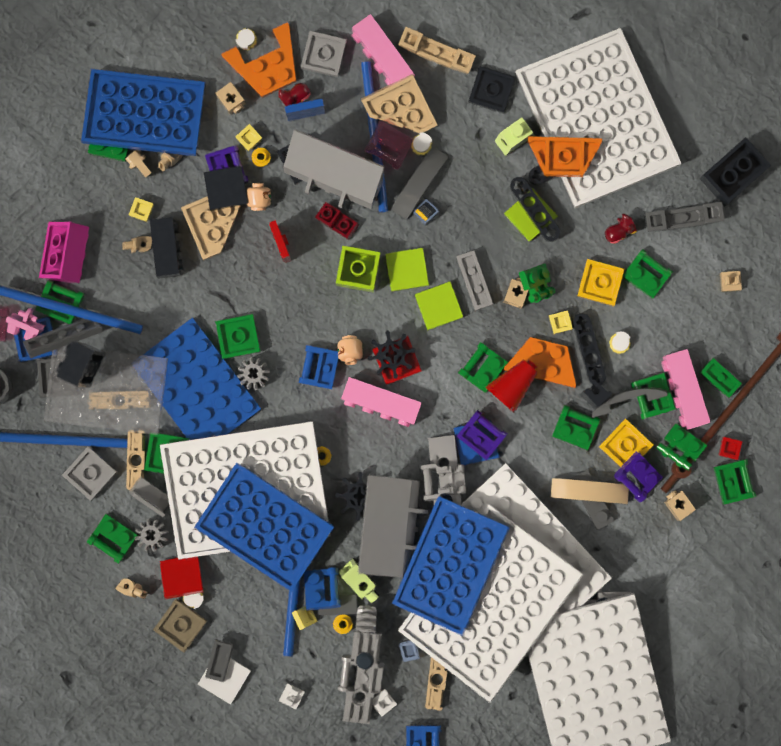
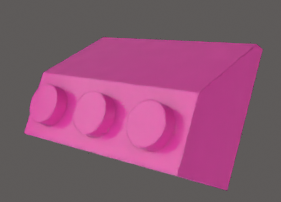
[39,222,89,283]

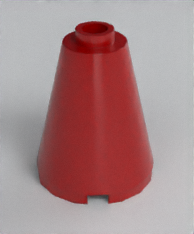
[485,359,538,413]

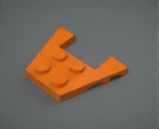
[221,22,296,98]

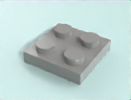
[301,31,347,77]
[62,447,117,501]

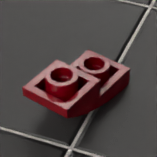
[315,202,359,240]

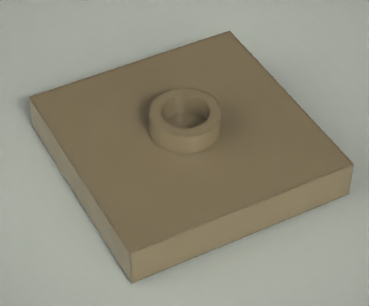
[153,598,207,653]

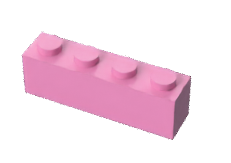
[351,14,415,86]
[661,349,711,430]
[341,377,421,427]

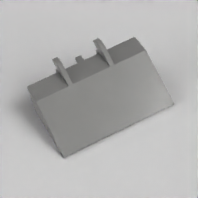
[283,129,384,209]
[358,475,428,577]

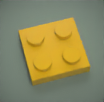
[577,259,624,306]
[599,419,653,467]

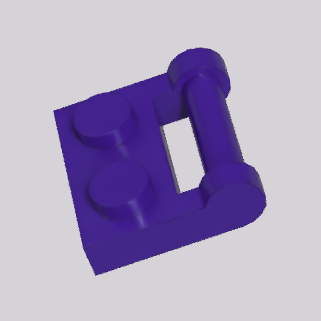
[205,145,249,184]
[456,410,508,461]
[614,451,663,502]

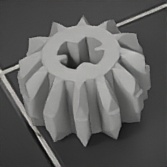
[237,358,270,390]
[135,519,168,551]
[356,605,377,633]

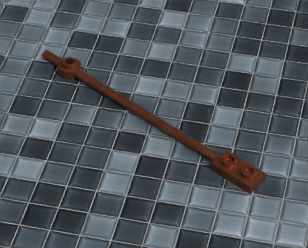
[660,332,781,493]

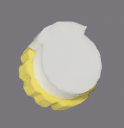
[235,29,257,50]
[411,133,432,156]
[609,331,631,354]
[182,593,204,609]

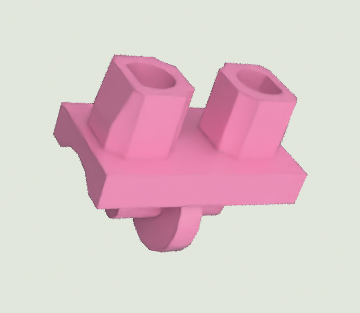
[6,308,45,340]

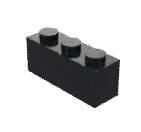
[150,217,184,279]

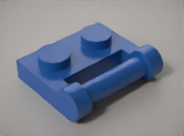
[298,345,339,390]
[304,568,341,610]
[406,725,441,746]

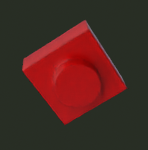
[718,437,742,460]

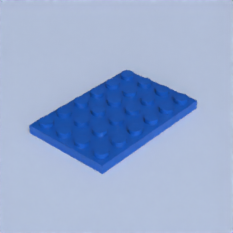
[81,69,205,156]
[131,318,261,440]
[194,462,334,592]
[392,496,510,636]

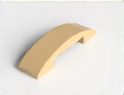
[398,27,475,74]
[551,478,629,504]

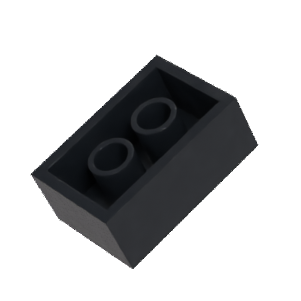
[699,137,771,206]
[56,341,106,388]

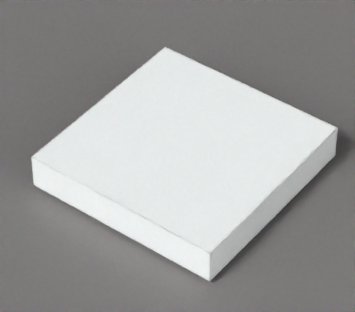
[198,658,251,704]

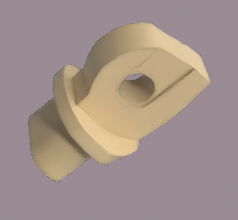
[126,150,151,178]
[159,153,183,171]
[122,236,152,253]
[116,579,148,599]

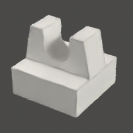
[279,683,305,710]
[372,689,397,716]

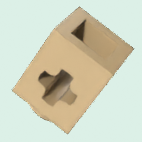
[216,82,246,115]
[503,278,528,309]
[664,490,696,521]

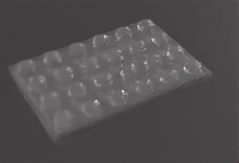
[44,346,168,435]

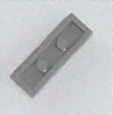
[456,250,493,311]

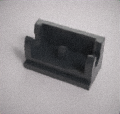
[580,383,612,409]

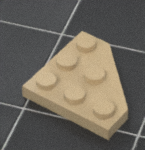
[361,73,437,133]
[181,196,241,261]

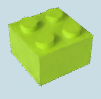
[336,246,380,293]

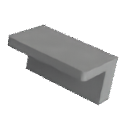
[129,476,169,517]

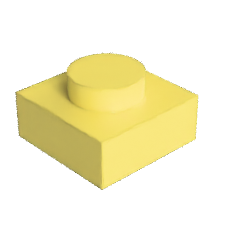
[235,124,262,152]
[129,197,154,222]
[549,311,573,334]
[292,606,318,630]

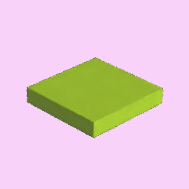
[504,188,558,242]
[385,248,429,292]
[414,282,463,331]

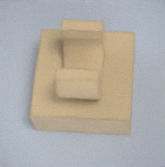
[720,271,742,292]

